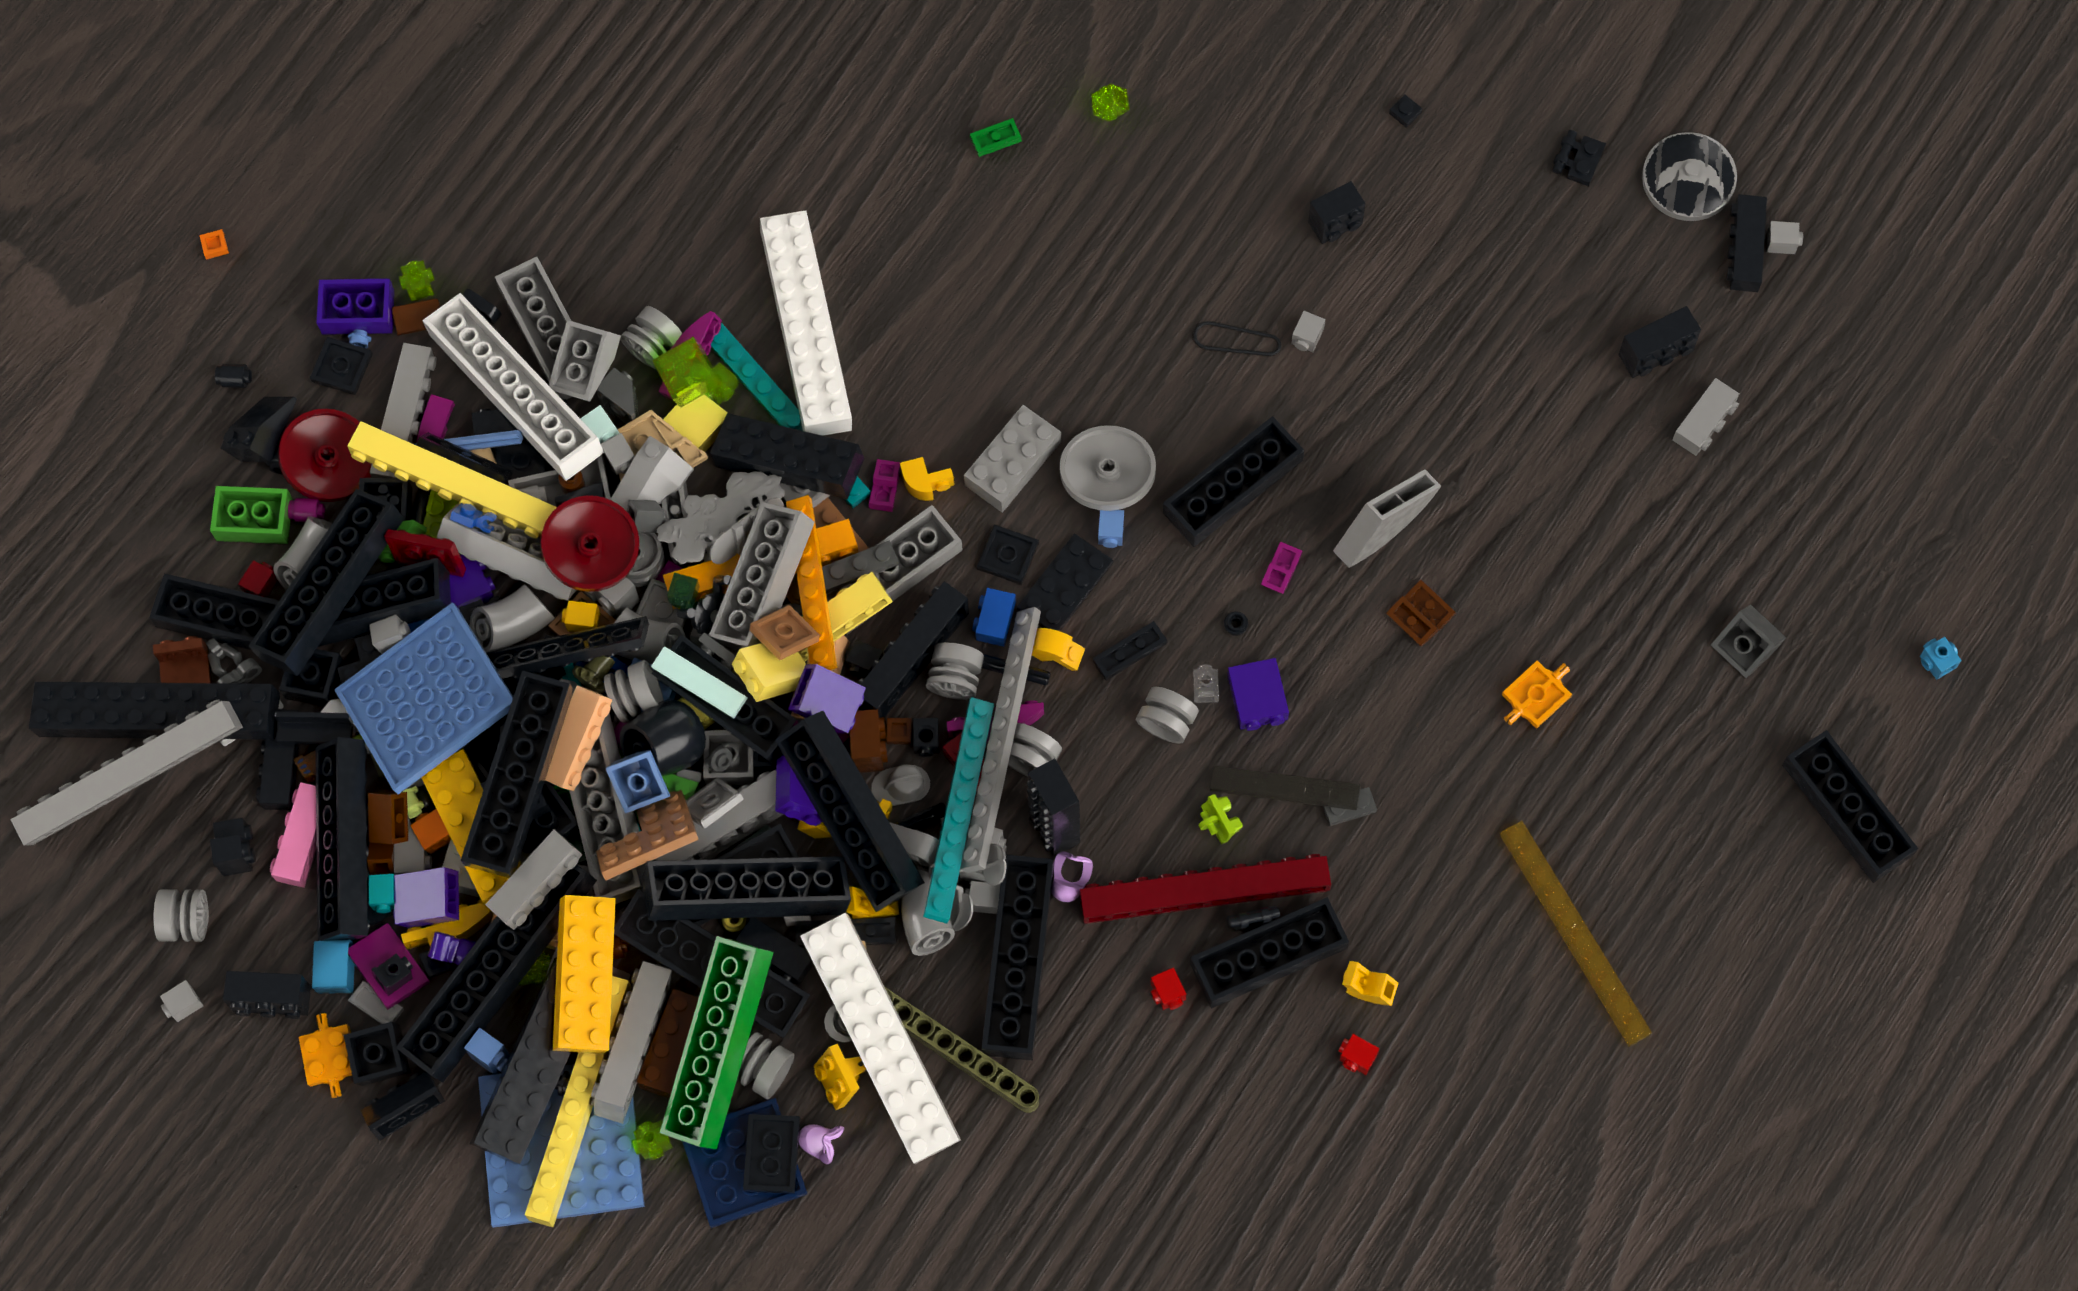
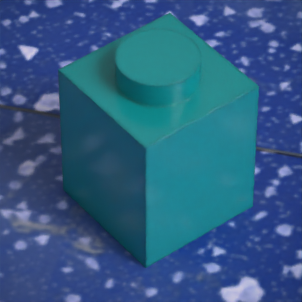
[369,874,394,913]

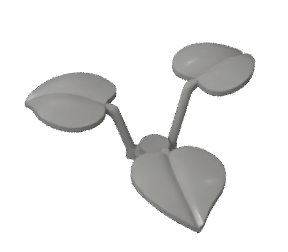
[929,818,1007,932]

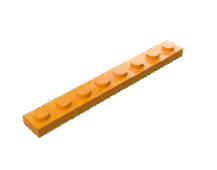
[786,495,837,670]

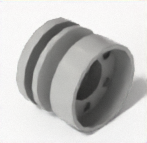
[620,306,683,369]
[926,642,984,700]
[604,660,664,723]
[154,889,209,942]
[737,1032,795,1099]

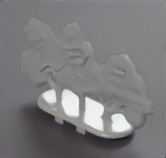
[656,471,785,564]

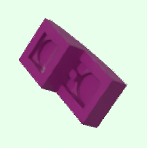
[416,394,455,442]
[869,459,901,512]
[1261,542,1303,594]

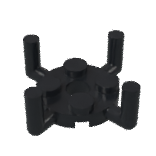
[677,575,732,658]

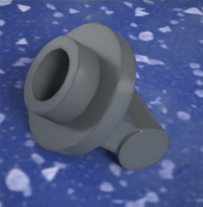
[703,744,732,772]

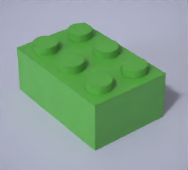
[210,486,293,544]

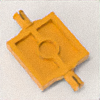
[1502,660,1572,729]
[299,1013,352,1098]

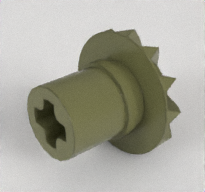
[572,656,615,693]

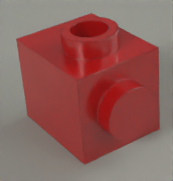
[1150,967,1186,1010]
[1338,1034,1380,1075]

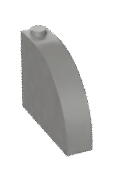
[1333,470,1441,568]

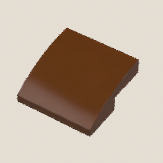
[1386,580,1457,646]

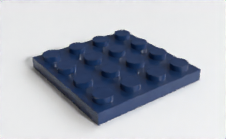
[682,1098,808,1228]

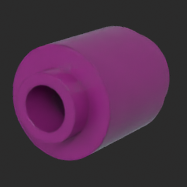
[288,498,325,522]

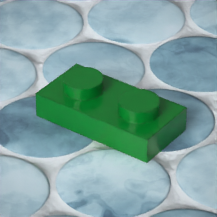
[970,118,1022,157]

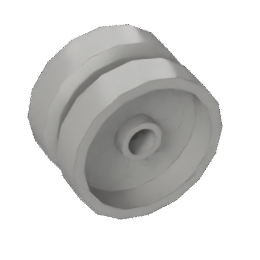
[626,532,666,587]
[1136,687,1199,744]
[1008,723,1062,777]

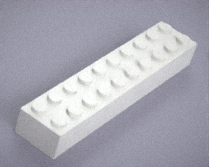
[760,210,852,436]
[422,293,604,481]
[800,913,961,1164]

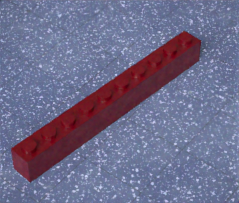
[1080,854,1331,924]

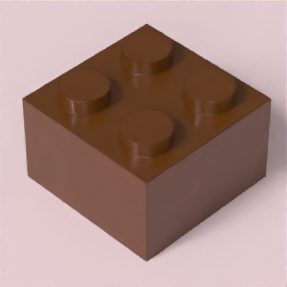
[850,709,888,773]

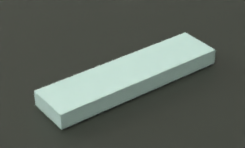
[651,646,747,719]

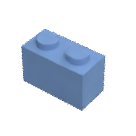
[464,1028,510,1075]

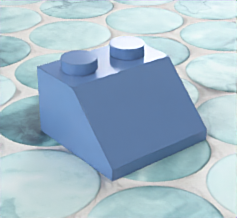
[605,750,670,814]

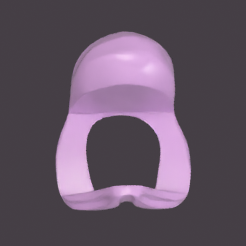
[1051,851,1093,902]
[798,1124,844,1164]

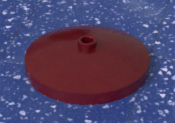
[278,409,372,502]
[541,496,639,592]

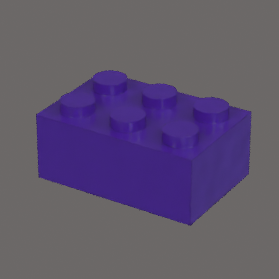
[317,279,395,334]

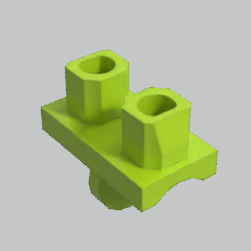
[1198,794,1243,844]

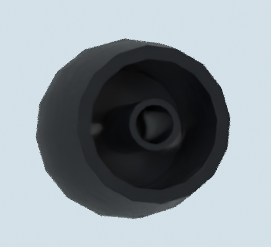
[620,699,706,776]

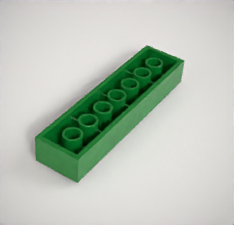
[660,936,774,1149]

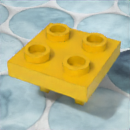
[814,1044,867,1110]

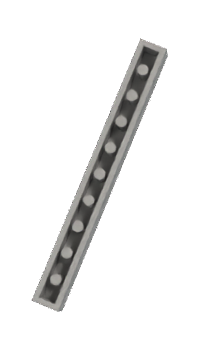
[10,699,243,845]

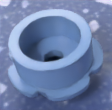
[348,330,371,348]

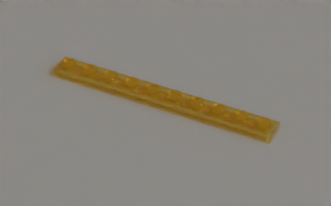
[1500,821,1652,1047]

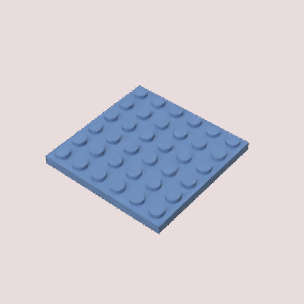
[334,602,513,794]
[478,1064,645,1228]

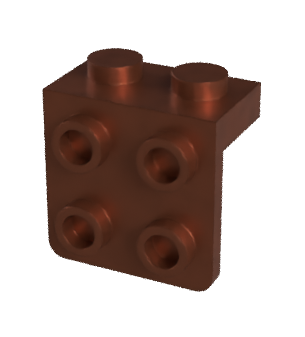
[153,636,211,683]

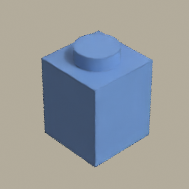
[1098,510,1124,548]

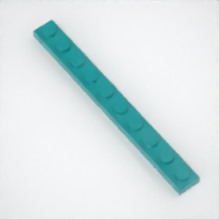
[711,323,871,509]
[923,697,994,924]

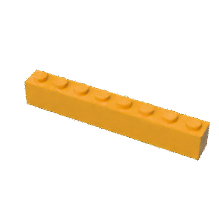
[663,519,858,609]

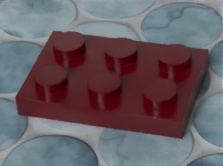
[384,529,466,577]

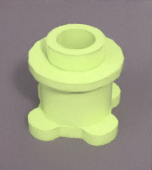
[402,786,424,819]

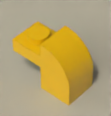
[900,457,954,501]
[1032,628,1085,671]
[846,886,899,919]
[1342,961,1398,1006]

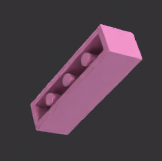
[270,782,317,888]

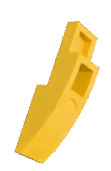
[401,900,494,950]

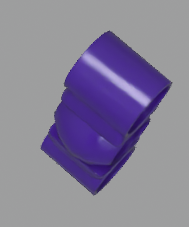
[428,932,476,965]

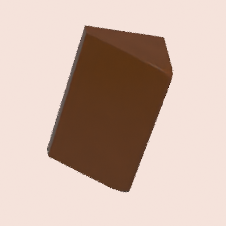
[392,298,441,335]

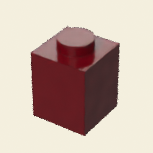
[238,560,278,598]

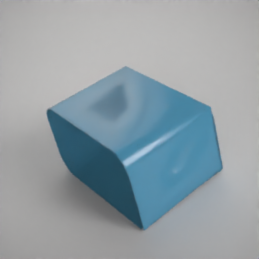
[312,939,355,994]

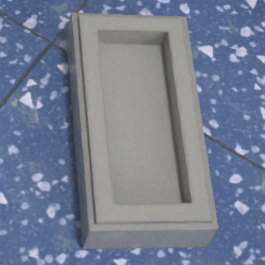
[348,980,404,1024]

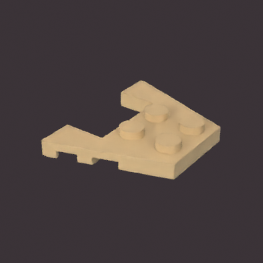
[618,410,708,481]

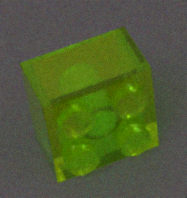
[652,337,722,408]

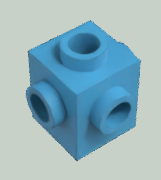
[1920,637,1962,680]

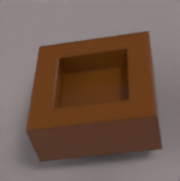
[887,718,912,744]

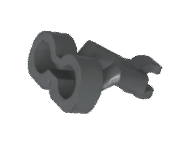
[206,638,262,684]

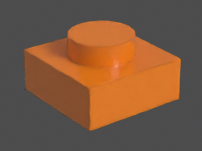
[199,229,229,260]

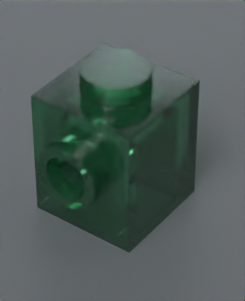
[667,573,700,609]

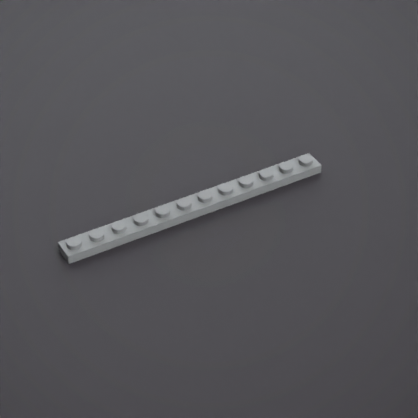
[961,607,1041,873]

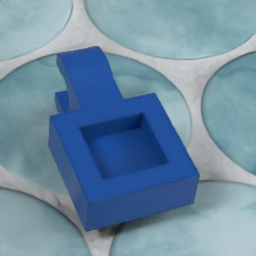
[450,503,497,533]

